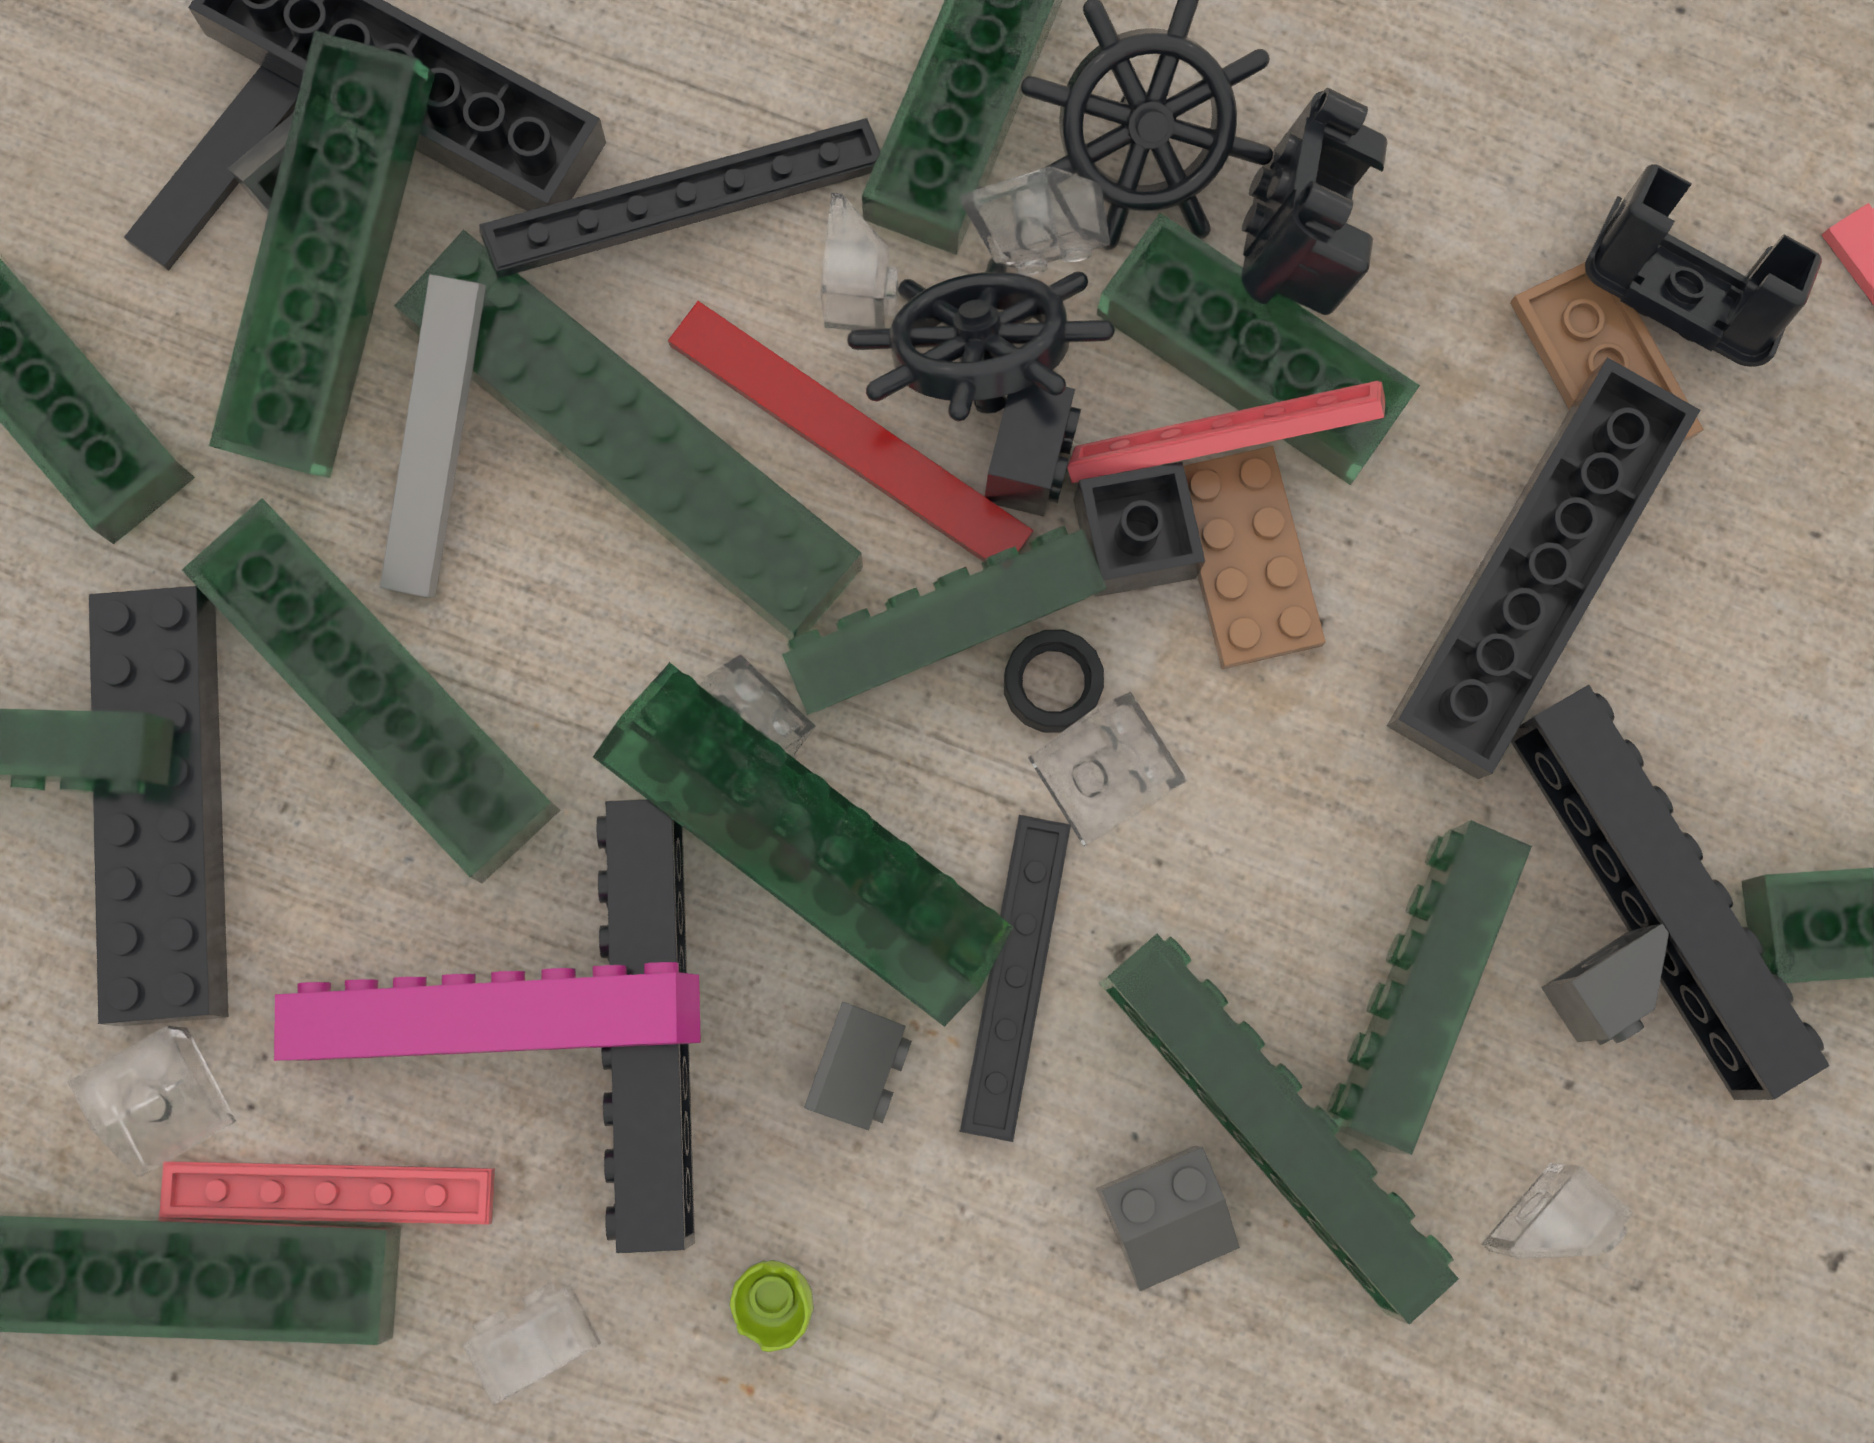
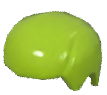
[729,1260,814,1352]

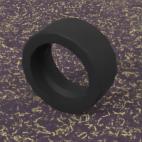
[1004,630,1104,733]

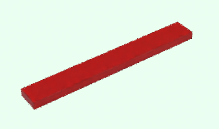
[668,301,1034,575]

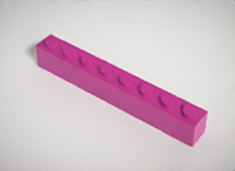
[274,962,701,1061]

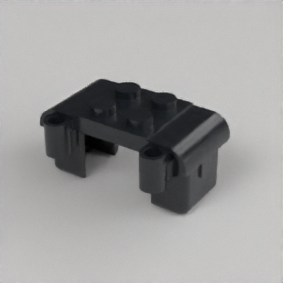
[1241,87,1387,315]
[1585,164,1822,367]

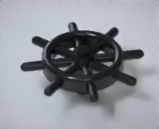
[1021,0,1273,250]
[847,255,1115,422]

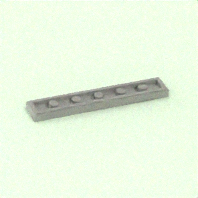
[380,274,486,598]

